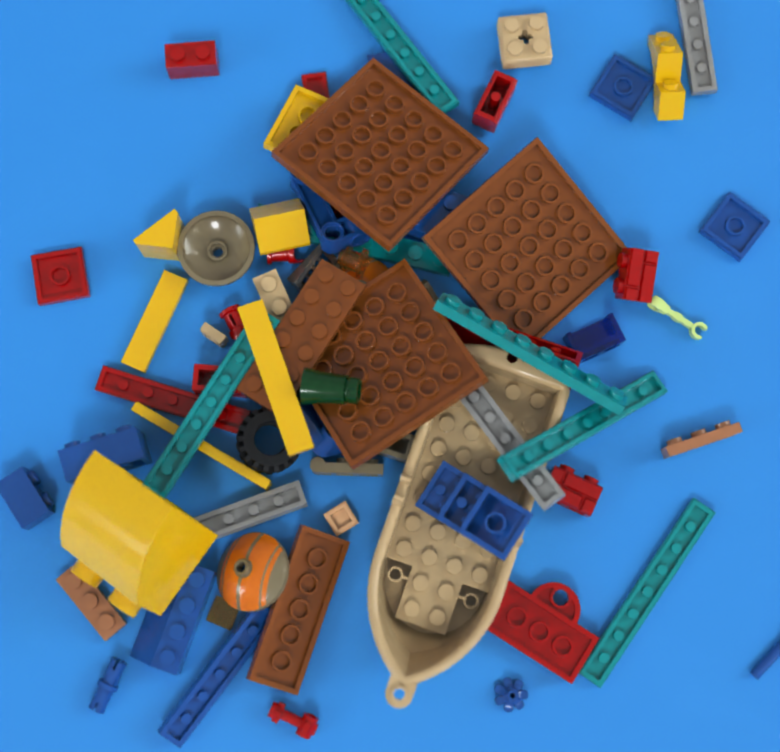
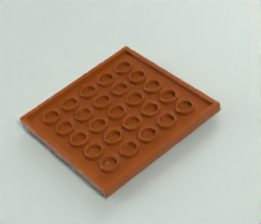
[271,58,489,252]
[421,137,627,338]
[312,258,489,470]

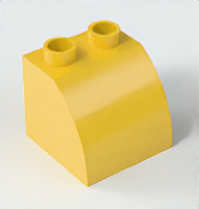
[60,450,218,618]

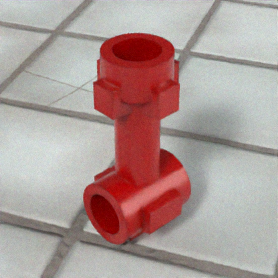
[267,701,319,740]

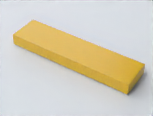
[121,270,189,373]

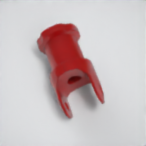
[267,242,311,265]
[219,304,244,340]

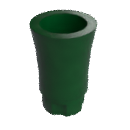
[300,368,362,405]

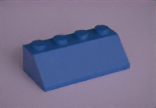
[130,565,217,675]

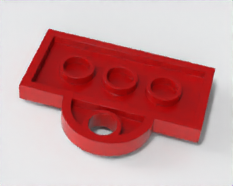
[487,581,599,684]

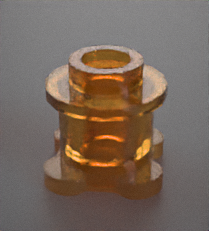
[337,246,370,279]

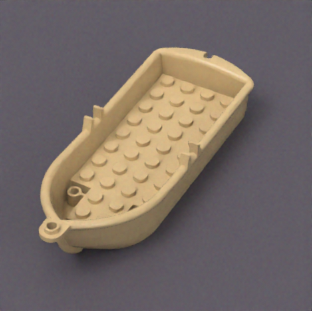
[367,344,570,708]

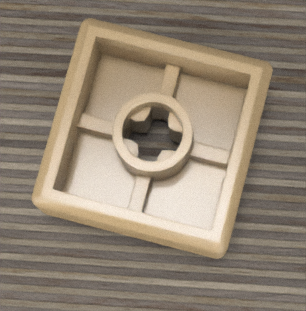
[497,12,553,69]

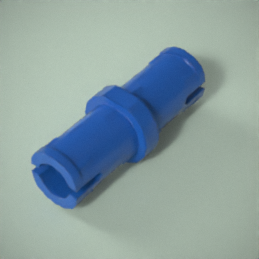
[88,657,127,714]

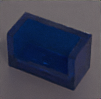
[562,313,626,364]

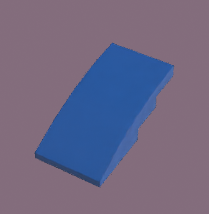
[415,460,534,561]

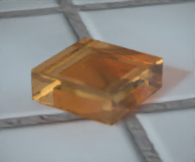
[206,595,240,631]

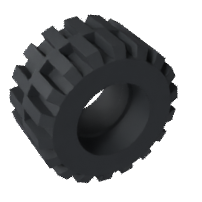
[236,407,299,474]

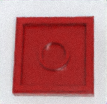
[31,247,90,306]

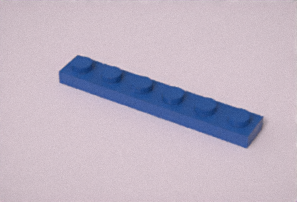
[157,607,270,748]

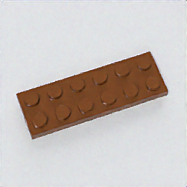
[236,259,366,413]
[246,524,350,695]

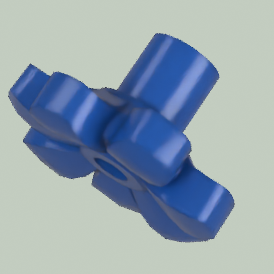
[494,677,528,712]

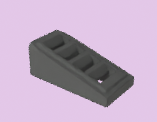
[287,244,338,292]

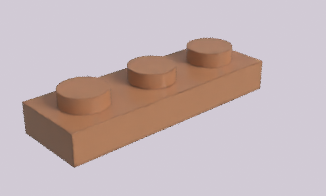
[661,420,743,459]
[56,566,128,641]

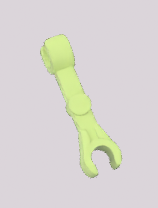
[647,296,708,340]

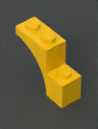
[647,31,686,121]

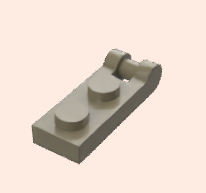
[310,457,384,477]

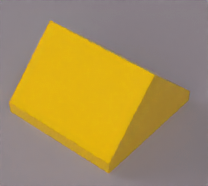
[249,198,310,256]
[133,209,185,261]

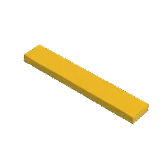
[237,299,315,457]
[131,402,272,491]

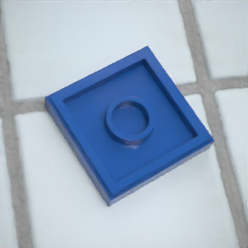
[589,54,654,121]
[699,192,771,262]

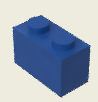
[0,467,55,530]

